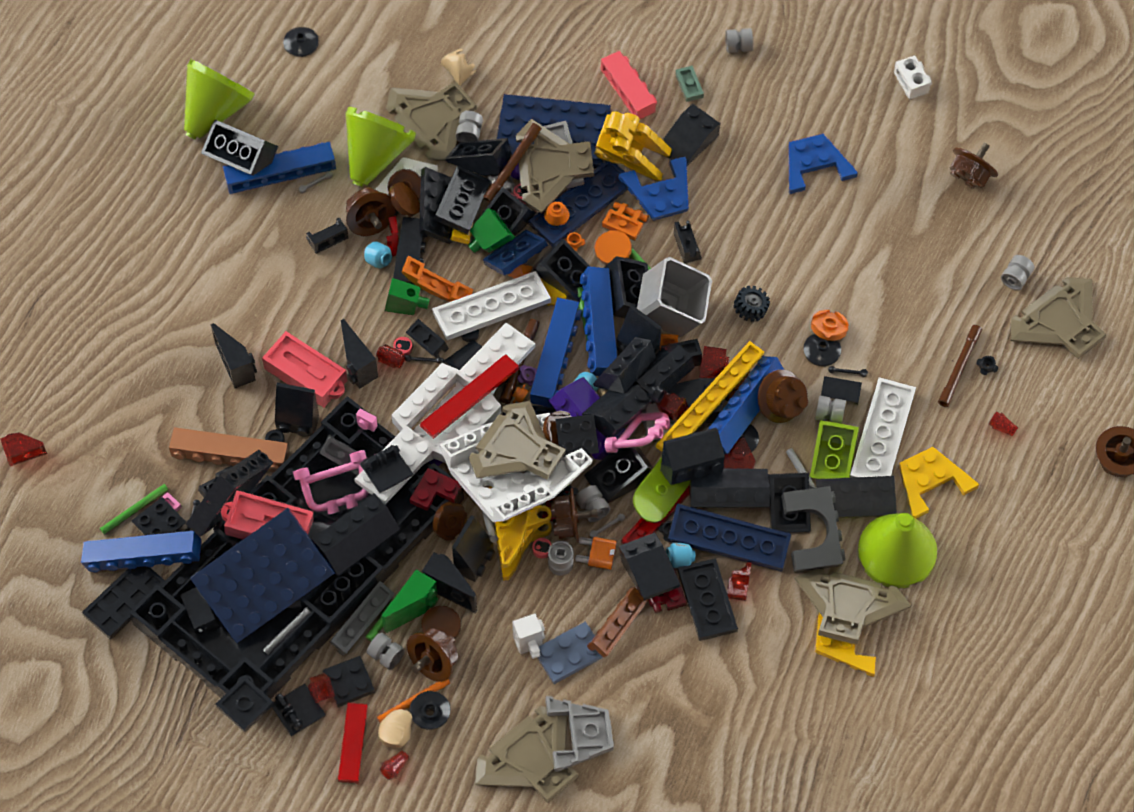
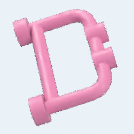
[605,412,670,453]
[293,450,369,514]

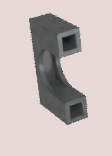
[781,486,845,573]

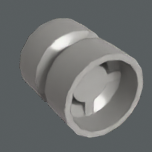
[726,28,753,53]
[456,111,483,142]
[1001,255,1035,290]
[815,396,846,424]
[575,485,611,522]
[548,541,574,576]
[367,633,405,670]

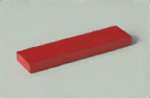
[338,703,368,784]

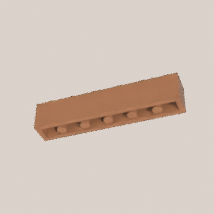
[169,427,290,472]

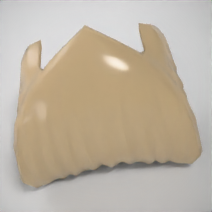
[441,49,476,86]
[378,709,412,749]

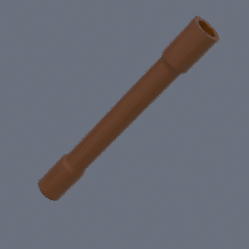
[483,123,542,203]
[499,319,540,404]
[938,325,982,407]

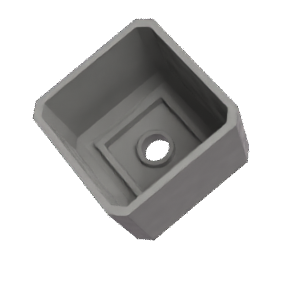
[637,257,712,338]

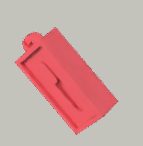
[262,331,348,408]
[221,490,313,539]

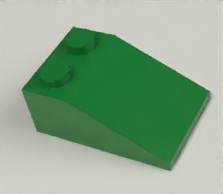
[382,569,438,633]

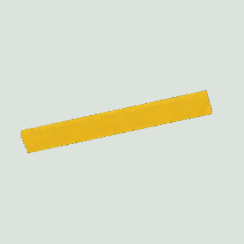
[656,341,765,451]

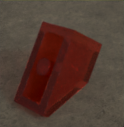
[699,346,730,378]
[0,432,47,466]

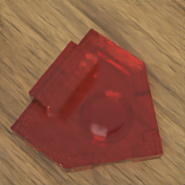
[723,437,756,469]

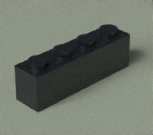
[393,217,428,285]

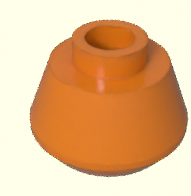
[544,202,569,226]

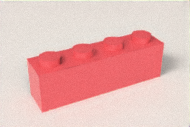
[601,50,657,119]

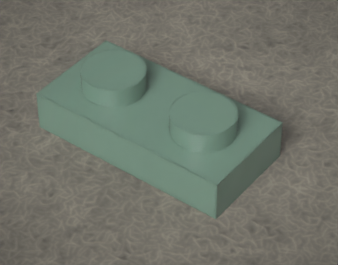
[675,66,704,102]

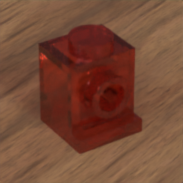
[656,392,689,421]
[308,673,335,703]

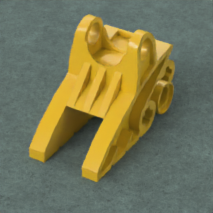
[594,112,672,181]
[489,486,552,581]

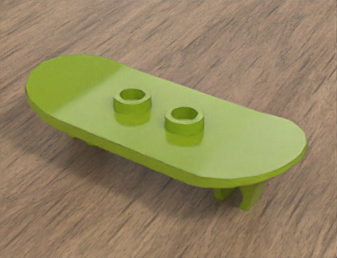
[633,457,690,523]

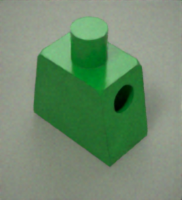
[468,208,515,253]
[384,278,430,315]

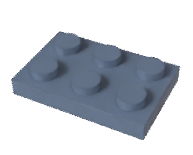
[537,621,603,684]

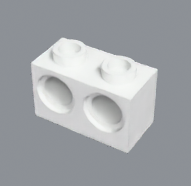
[894,56,931,100]

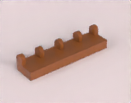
[587,586,648,658]

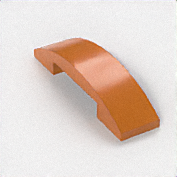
[401,256,473,302]

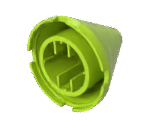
[184,59,255,140]
[345,107,416,188]
[858,513,937,589]

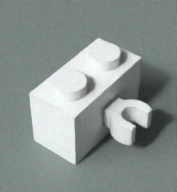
[512,614,545,659]

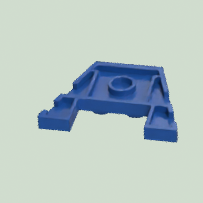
[788,134,858,194]
[618,157,689,221]

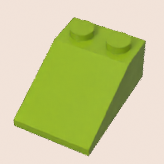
[810,420,859,479]

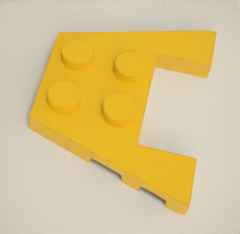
[899,447,979,519]
[815,613,876,677]

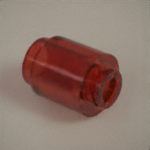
[376,344,406,369]

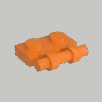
[602,202,649,241]

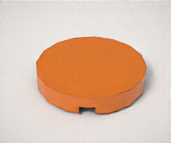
[595,230,632,265]
[811,310,849,341]

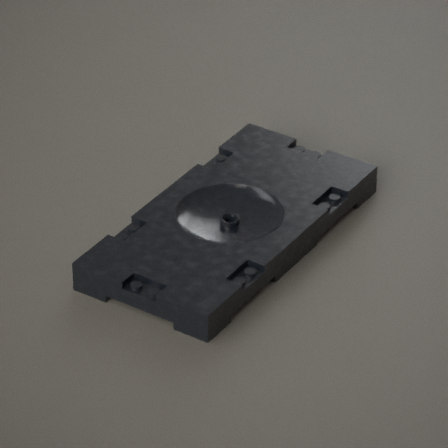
[129,396,464,699]

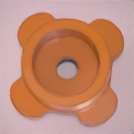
[564,232,585,251]
[512,384,529,403]

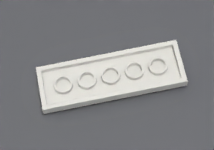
[432,271,551,340]
[850,377,916,478]

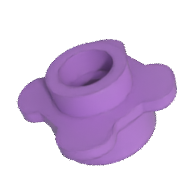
[517,365,537,386]

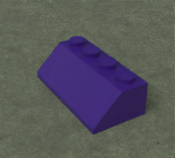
[549,377,626,460]

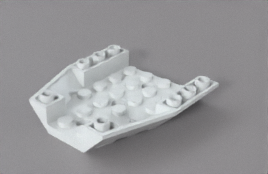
[440,413,593,522]

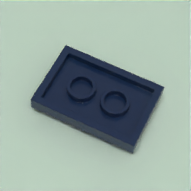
[483,229,548,276]

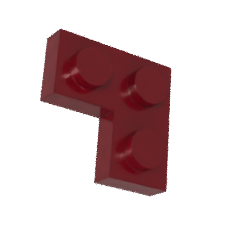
[410,468,463,511]

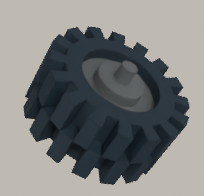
[734,286,770,322]

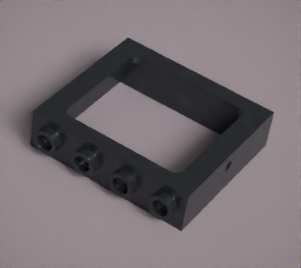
[186,450,274,537]

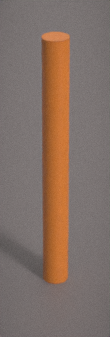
[377,679,450,723]

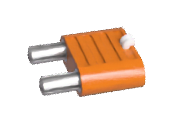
[575,537,617,570]

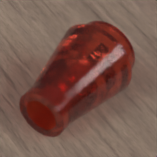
[988,411,1018,436]
[380,750,409,780]

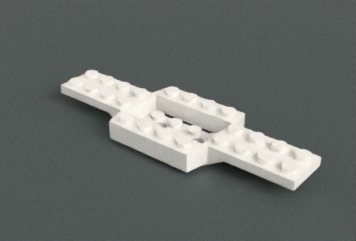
[355,323,535,504]

